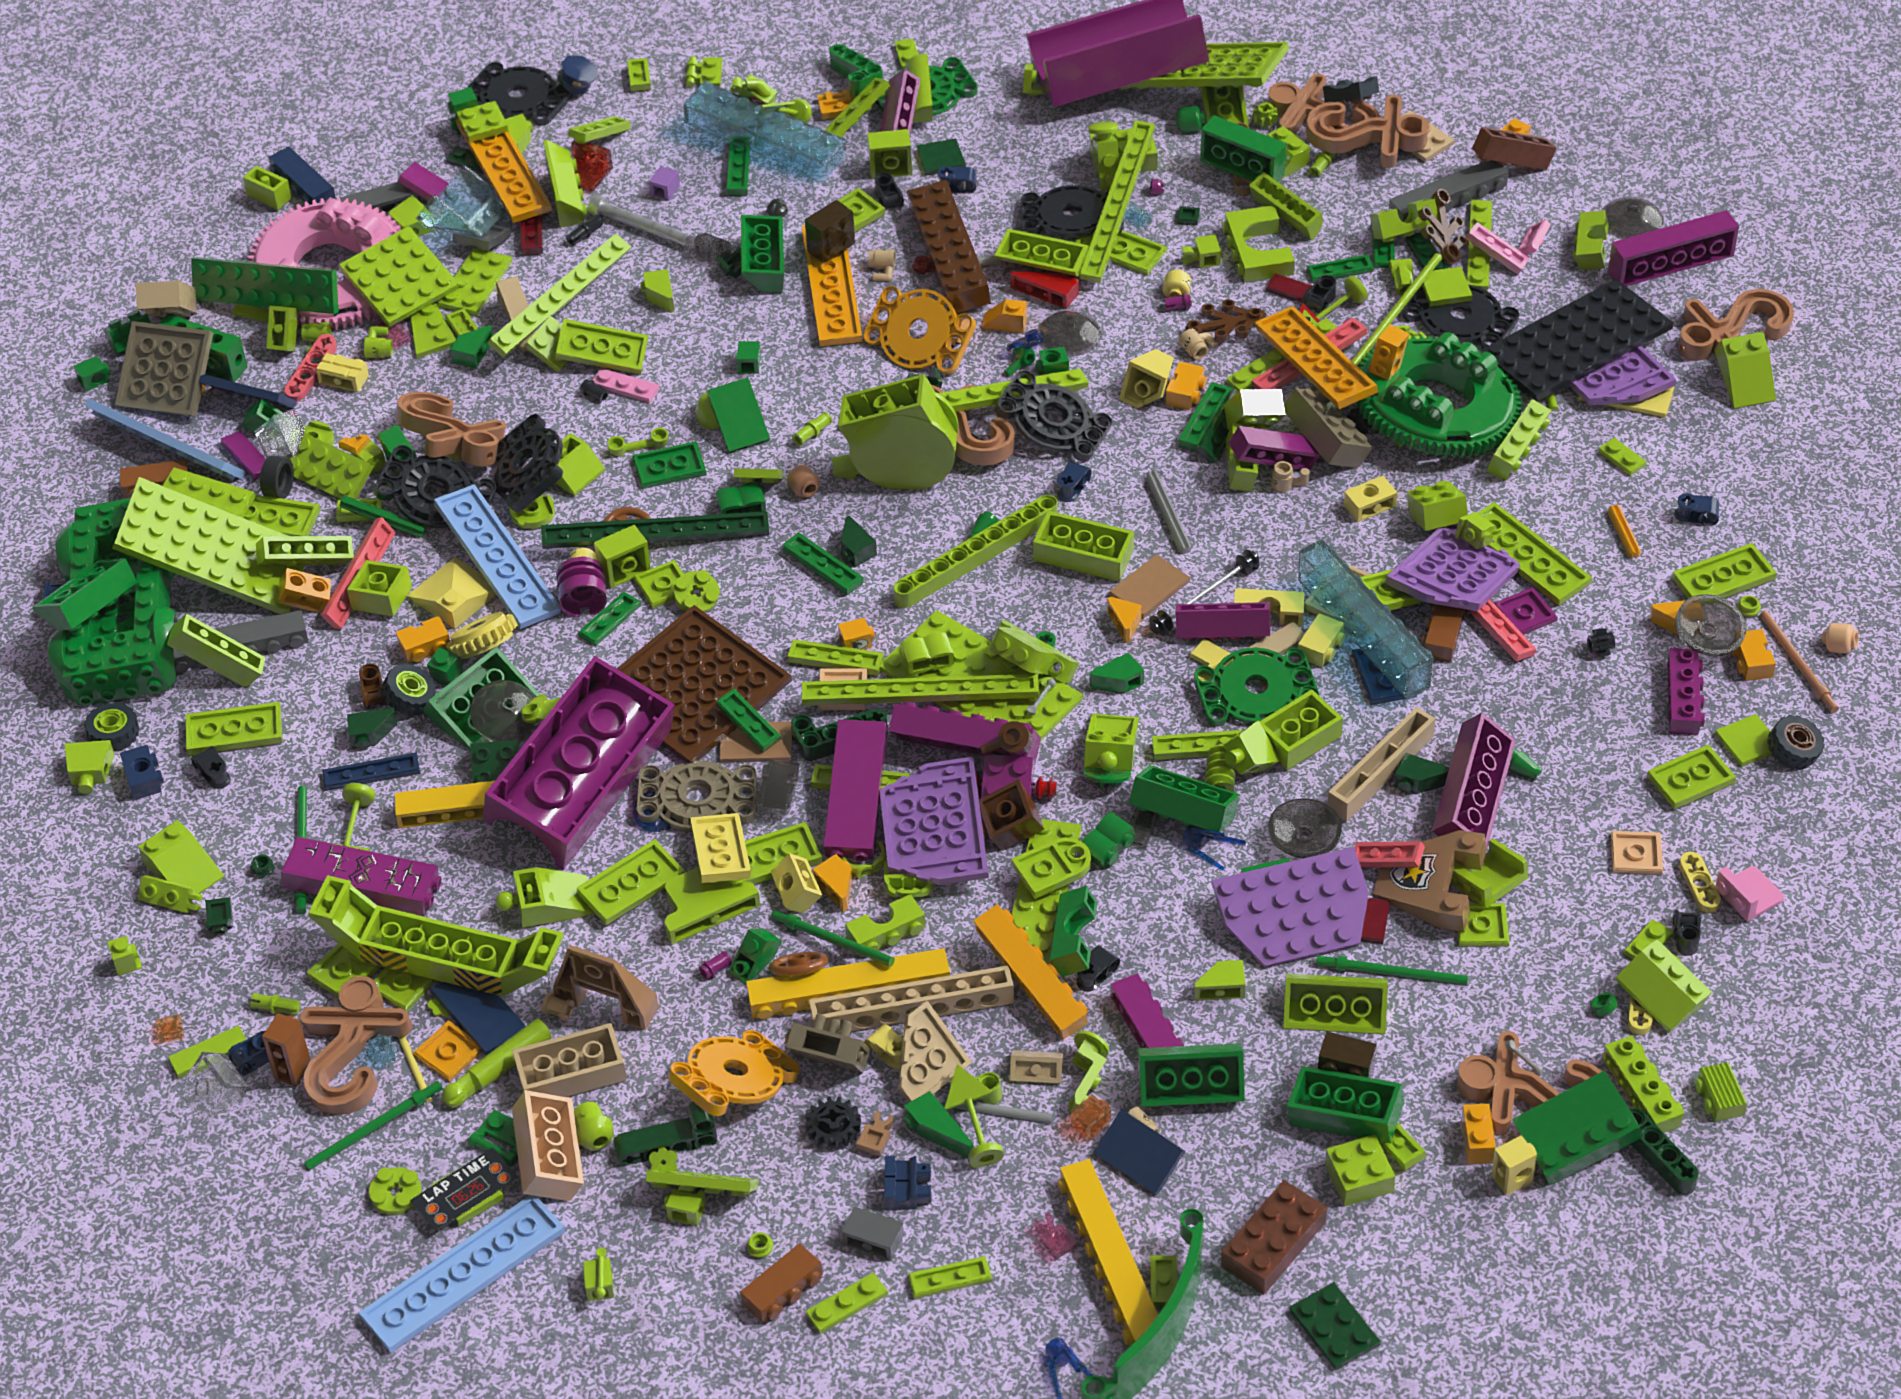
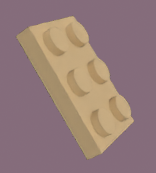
[1401,110,1455,163]

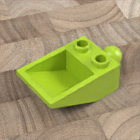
[1084,713,1139,771]
[495,867,595,927]

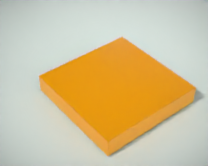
[413,1020,482,1082]

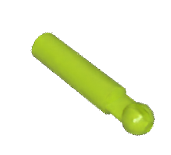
[442,1019,552,1108]

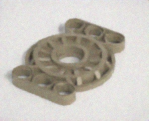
[637,761,757,832]

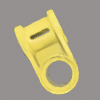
[864,1024,903,1070]

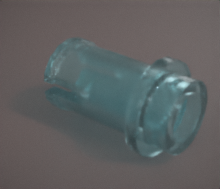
[1126,203,1152,226]

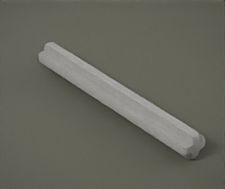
[1146,470,1191,554]

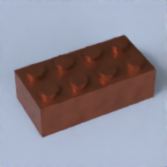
[1221,1180,1327,1295]

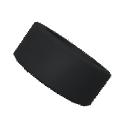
[260,456,294,499]

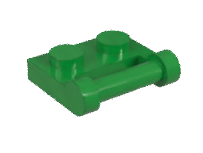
[467,1109,518,1167]

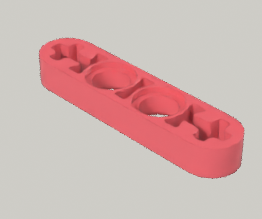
[285,334,337,402]

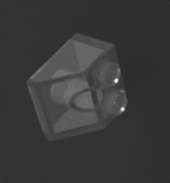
[254,409,305,459]
[177,1052,250,1124]

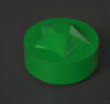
[1590,992,1618,1016]

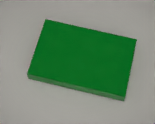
[706,377,770,453]
[632,441,707,489]

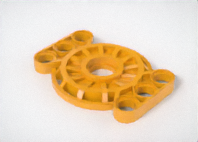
[864,286,976,375]
[668,1030,800,1116]

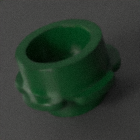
[250,854,274,877]

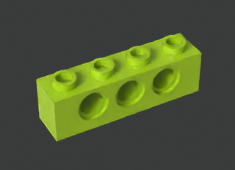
[255,536,354,566]

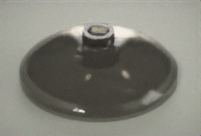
[1602,196,1664,239]
[1037,310,1101,357]
[1675,594,1746,657]
[470,680,540,743]
[1268,798,1342,859]

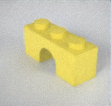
[1234,588,1305,627]

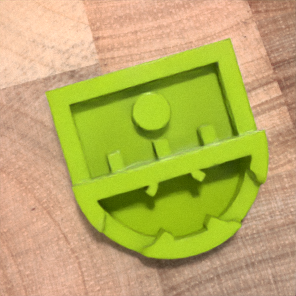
[884,861,934,898]

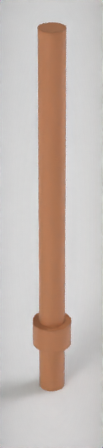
[1759,610,1839,713]

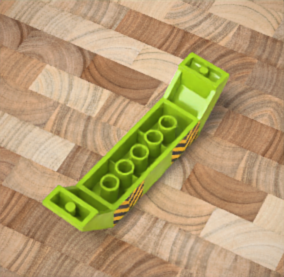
[308,875,564,996]

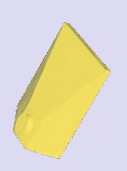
[407,557,496,629]

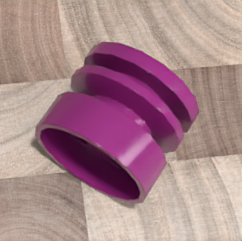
[556,556,607,617]

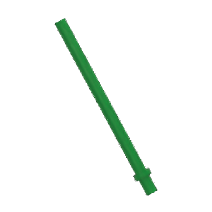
[294,786,309,914]

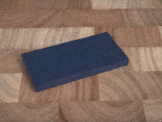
[199,374,297,409]
[431,982,526,1056]

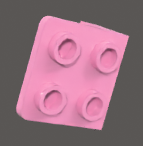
[1716,866,1784,922]

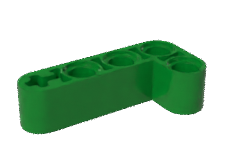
[829,44,883,99]

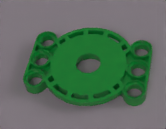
[875,57,978,116]
[1194,647,1319,726]

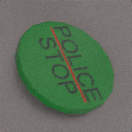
[1083,767,1131,789]

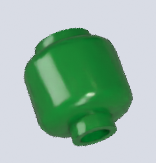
[1175,105,1206,133]

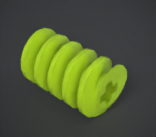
[1204,744,1236,792]

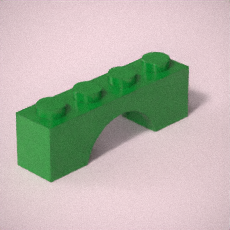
[1049,885,1097,978]

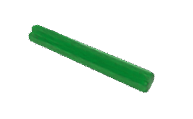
[340,495,426,537]

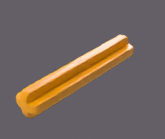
[1608,504,1641,558]

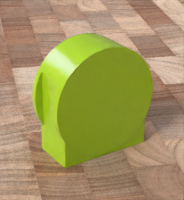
[838,374,958,489]

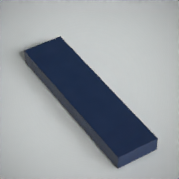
[322,752,420,791]

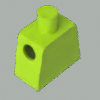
[388,195,437,237]
[1224,721,1281,774]
[65,740,114,794]

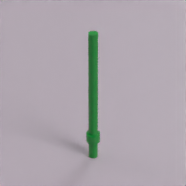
[771,910,895,967]
[1316,955,1468,986]
[304,1081,443,1171]

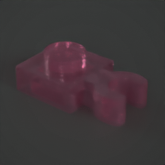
[1034,1212,1077,1260]

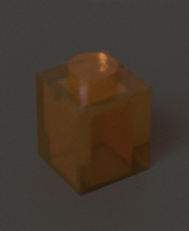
[1071,1094,1111,1141]

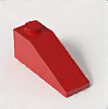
[1011,271,1079,309]

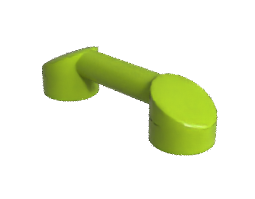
[607,427,669,457]

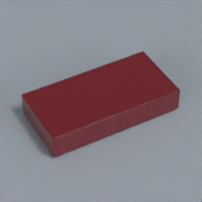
[1266,273,1313,302]
[1361,897,1390,944]

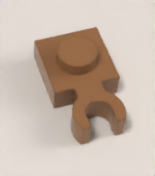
[856,1111,893,1157]

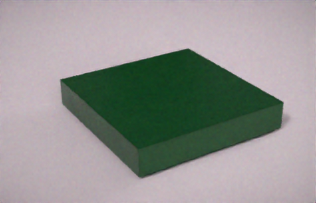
[916,138,966,176]

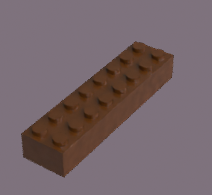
[907,180,991,313]

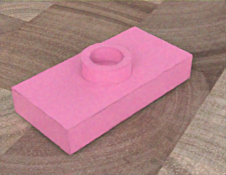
[1518,219,1551,256]

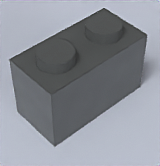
[842,1206,904,1261]

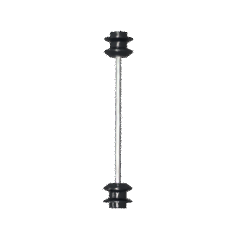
[1149,549,1260,636]

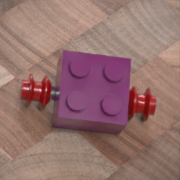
[976,754,1057,801]

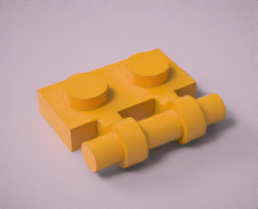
[817,89,854,120]

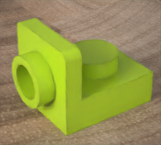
[1023,63,1044,96]

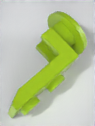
[1088,121,1119,191]
[1068,1031,1109,1115]

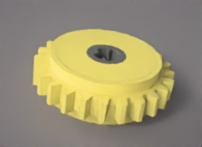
[446,612,517,659]

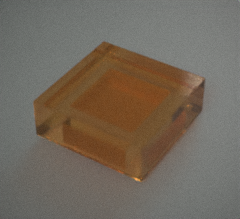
[155,1014,185,1044]

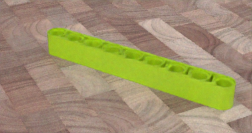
[893,495,1058,608]

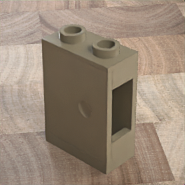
[785,1014,871,1073]

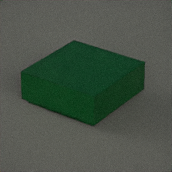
[1177,206,1200,226]

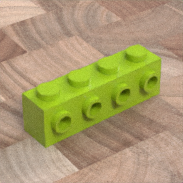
[1486,399,1551,480]
[167,614,265,687]
[1602,1035,1684,1133]

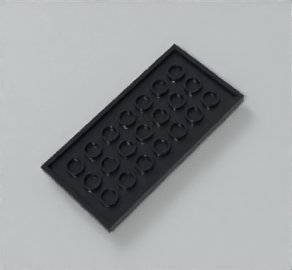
[1481,279,1673,402]

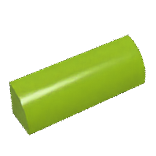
[904,53,933,123]
[1249,172,1323,240]

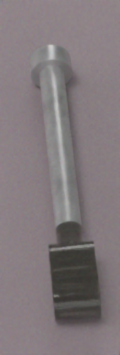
[588,195,732,266]

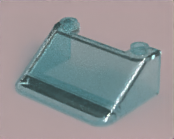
[416,165,506,236]

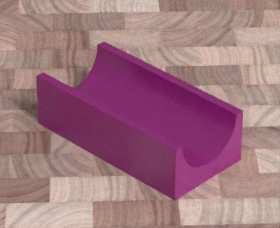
[1026,0,1210,107]
[483,656,675,870]

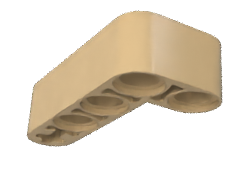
[496,276,538,353]

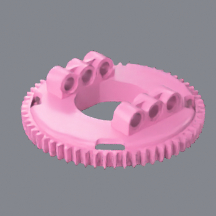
[248,198,401,330]

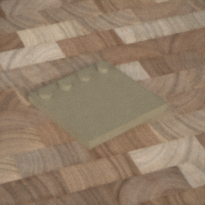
[115,321,213,417]

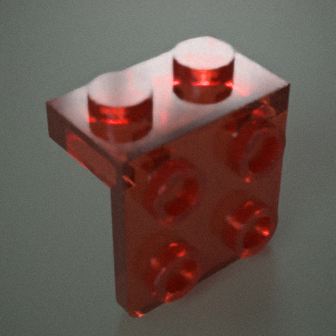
[571,139,613,192]

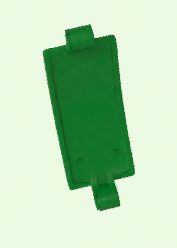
[1081,1208,1204,1399]

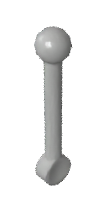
[1027,679,1056,716]
[1505,1040,1543,1075]

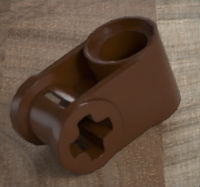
[359,663,387,709]

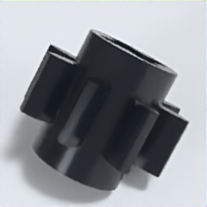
[1346,408,1372,434]
[1587,628,1616,657]

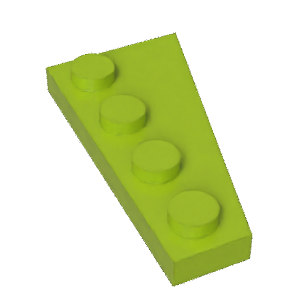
[411,302,456,359]

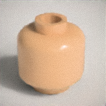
[1822,623,1859,654]

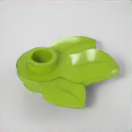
[522,694,561,724]

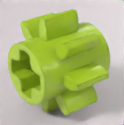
[1253,103,1278,127]

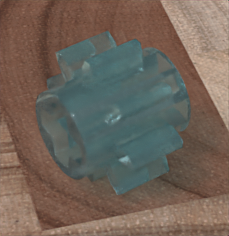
[366,1034,399,1066]

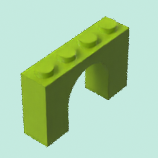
[1222,205,1295,283]

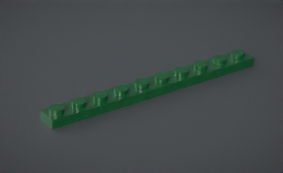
[541,511,769,549]

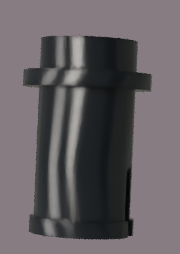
[580,379,609,403]

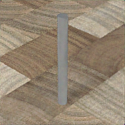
[952,1101,1053,1124]

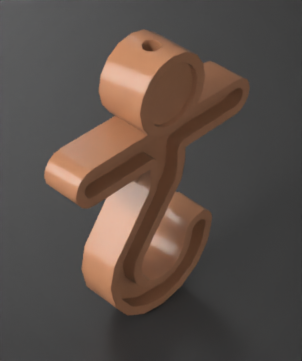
[1267,73,1381,148]
[1306,95,1429,168]
[1678,289,1794,361]
[931,385,1015,466]
[395,392,506,466]
[300,976,413,1115]
[1456,1031,1602,1135]

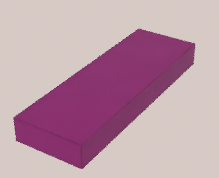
[221,431,266,480]

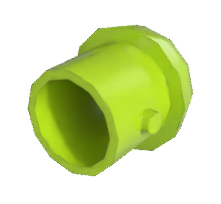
[573,1102,614,1151]

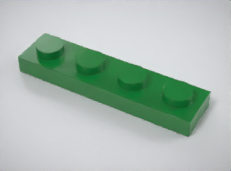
[727,134,751,196]
[1178,382,1232,451]
[782,532,863,595]

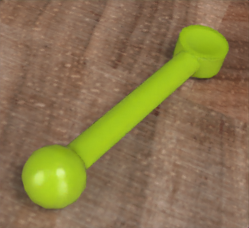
[595,1247,607,1298]

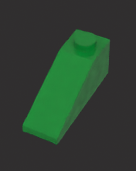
[903,1091,974,1158]

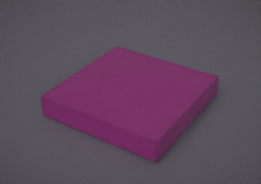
[397,161,449,203]
[1494,587,1558,635]

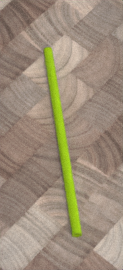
[1351,253,1442,367]

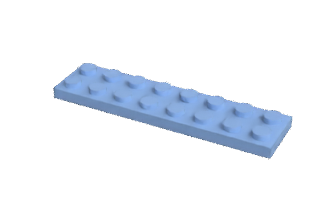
[85,398,247,480]
[434,485,561,629]
[359,1195,565,1353]

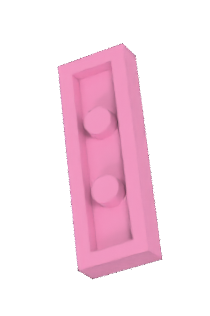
[1466,222,1530,275]
[593,368,659,403]

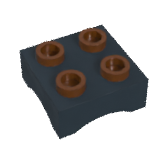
[1322,76,1379,104]

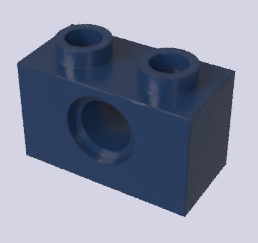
[120,745,164,800]

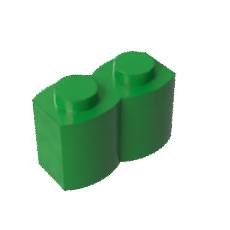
[716,483,766,514]
[1082,812,1135,869]

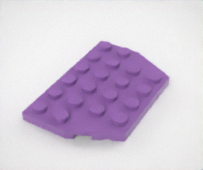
[1569,346,1676,405]
[1385,524,1520,611]
[880,757,989,885]
[1211,847,1369,968]

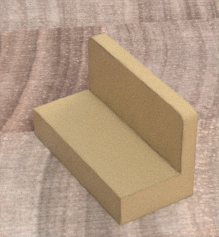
[1010,1050,1064,1083]

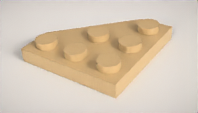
[898,1001,972,1103]

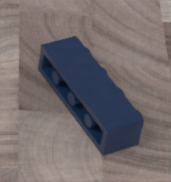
[268,146,336,205]

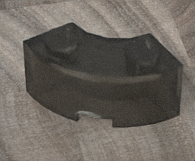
[754,759,800,815]

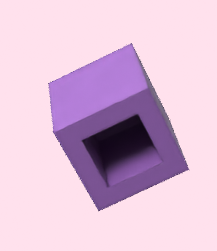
[649,166,680,201]

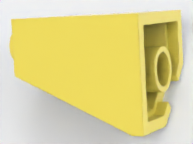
[1119,349,1174,408]

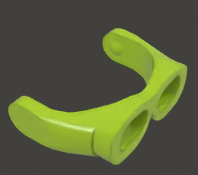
[841,841,887,879]

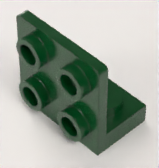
[470,740,519,783]

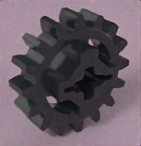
[805,1096,861,1150]

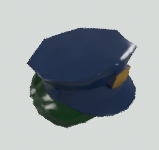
[557,55,599,95]

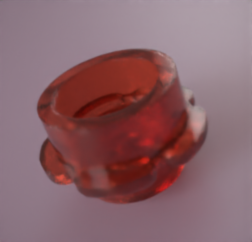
[912,255,933,274]

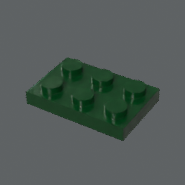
[1289,1282,1381,1371]

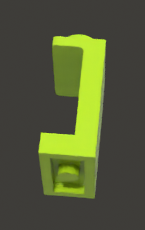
[1450,838,1528,909]

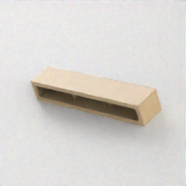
[1327,707,1436,822]

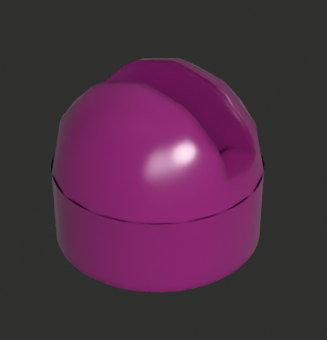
[1150,178,1165,196]

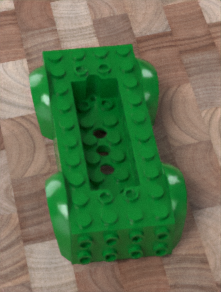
[48,498,178,706]

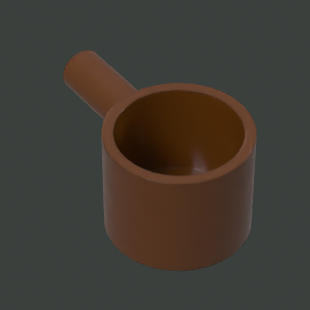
[980,721,1033,756]

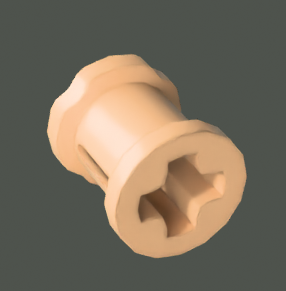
[541,993,574,1022]

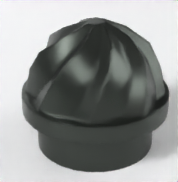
[767,199,788,217]

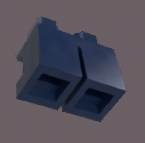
[884,1156,931,1211]

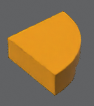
[338,434,370,455]

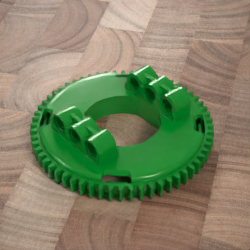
[1356,332,1522,459]

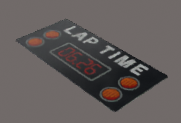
[411,1148,518,1231]

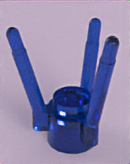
[1183,826,1246,870]
[1044,1337,1094,1399]

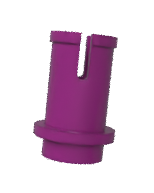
[1164,293,1192,312]
[699,951,732,979]

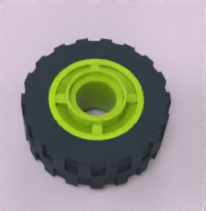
[381,664,436,716]
[84,702,139,751]

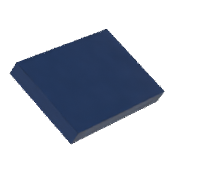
[1351,642,1417,705]
[1093,1109,1186,1195]

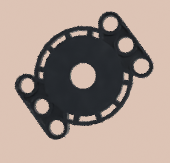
[466,62,573,126]
[1021,185,1124,238]
[1402,284,1519,349]
[995,370,1113,462]
[494,414,563,512]
[374,445,496,528]

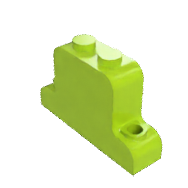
[989,620,1080,683]
[665,866,760,945]

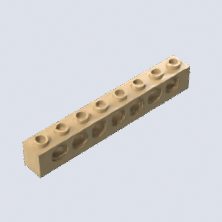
[809,966,1014,1034]

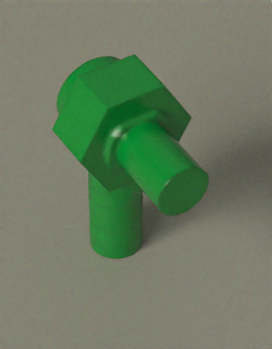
[1004,346,1036,377]

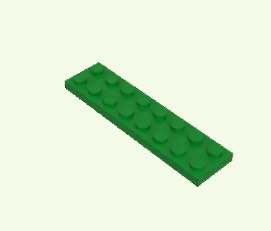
[191,257,339,314]

